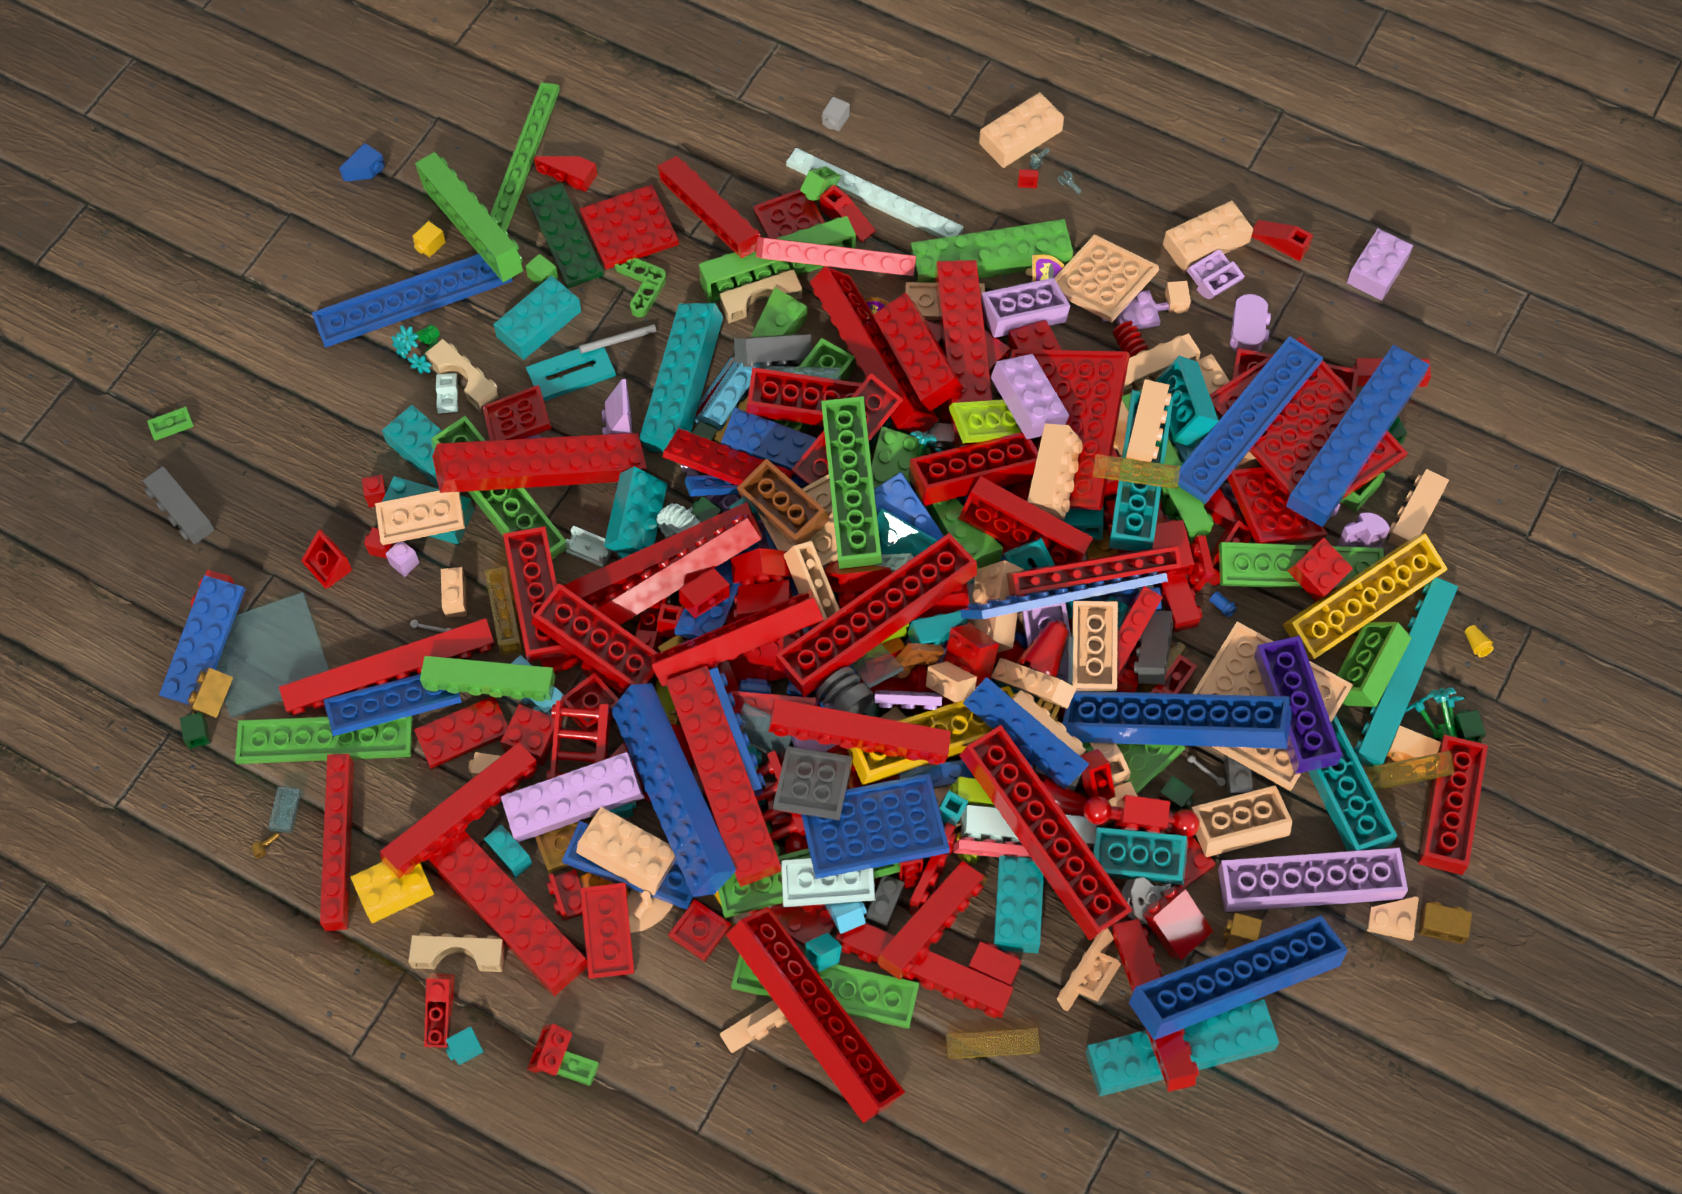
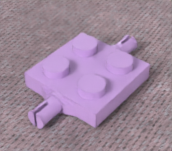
[1102,290,1169,329]

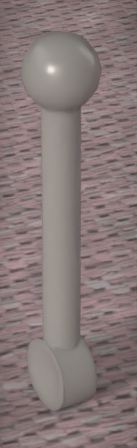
[410,620,452,633]
[1187,755,1226,787]

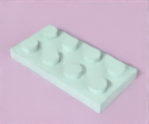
[781,858,875,907]

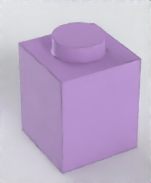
[386,541,419,577]

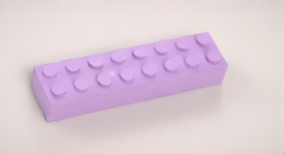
[1218,848,1408,912]

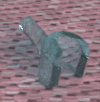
[1029,148,1050,169]
[1058,171,1082,194]

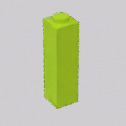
[950,777,996,808]

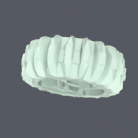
[657,503,700,538]

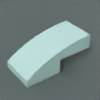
[436,373,458,414]

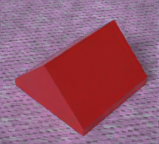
[301,529,352,589]

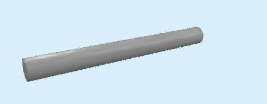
[579,324,656,353]

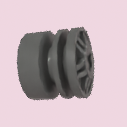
[816,667,875,714]

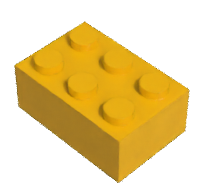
[351,862,434,923]

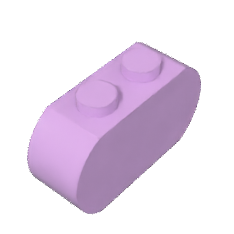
[1230,294,1271,352]

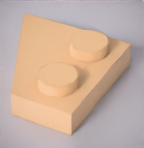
[1367,897,1419,941]

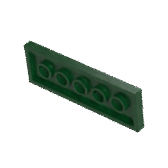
[526,183,604,289]

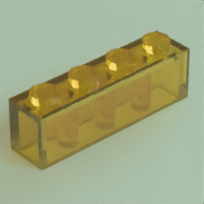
[484,566,523,656]

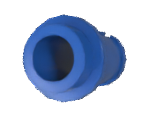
[1209,591,1237,617]

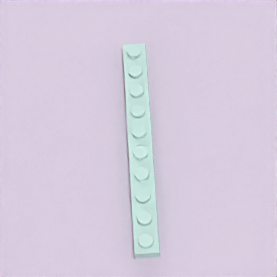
[786,148,964,238]

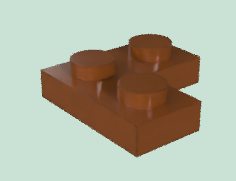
[885,643,945,678]

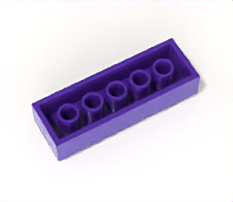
[1254,636,1342,774]

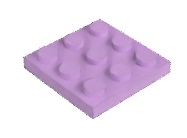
[875,690,942,710]

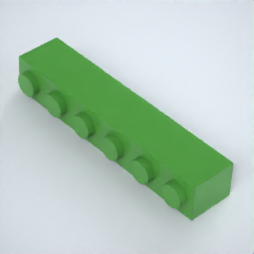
[420,656,556,701]

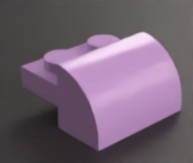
[1187,249,1245,299]
[1337,513,1390,548]

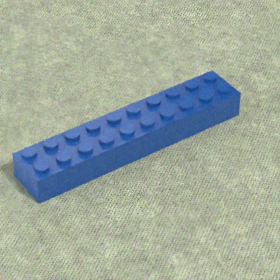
[1286,345,1430,527]
[611,684,736,897]
[1062,691,1292,749]
[1129,915,1348,1040]

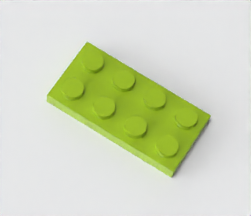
[949,400,1022,443]

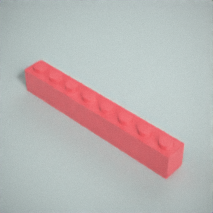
[756,237,916,276]

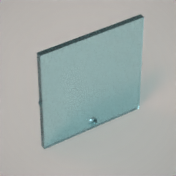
[216,592,329,718]

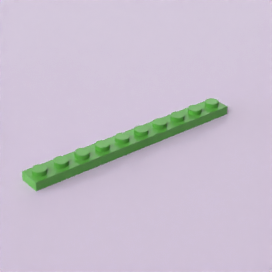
[490,82,560,231]

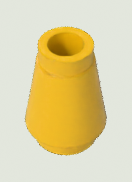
[1464,625,1494,657]

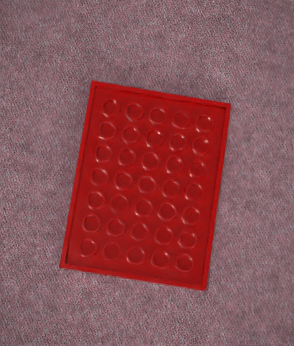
[1210,336,1408,499]
[1002,349,1130,510]

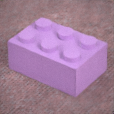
[1347,228,1413,301]

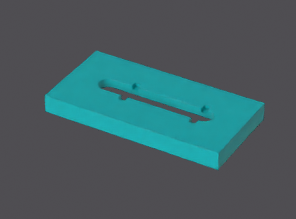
[526,347,616,402]
[1004,538,1073,619]

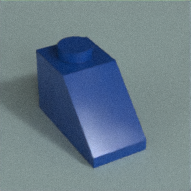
[339,143,385,182]

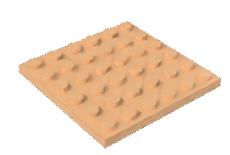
[1193,622,1353,791]

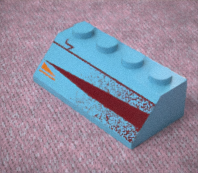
[694,357,764,430]

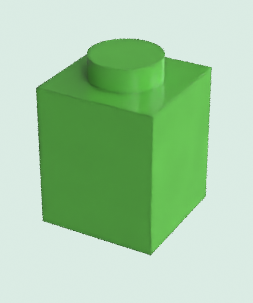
[526,254,558,286]

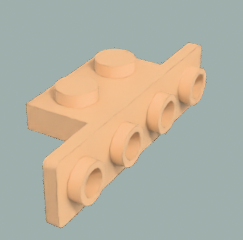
[1057,928,1121,1011]
[720,1000,788,1053]

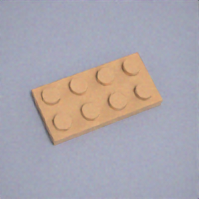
[906,282,985,321]
[375,491,465,545]

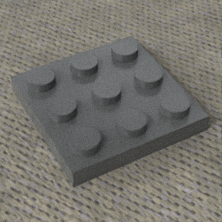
[773,746,853,820]

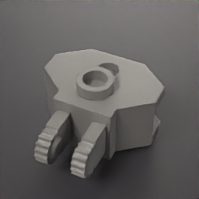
[1121,877,1171,924]

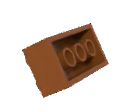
[737,459,830,545]

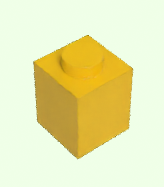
[412,221,446,257]

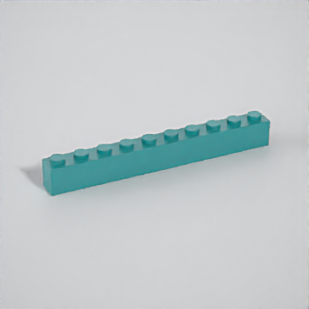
[1354,577,1458,771]

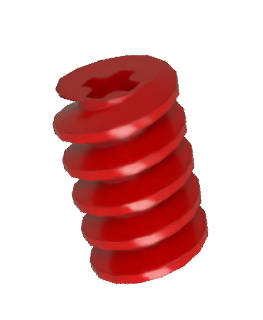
[1113,321,1149,358]

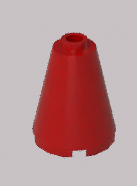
[1016,620,1069,678]
[1037,774,1088,817]

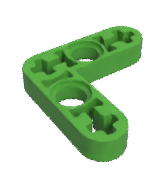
[614,258,666,317]

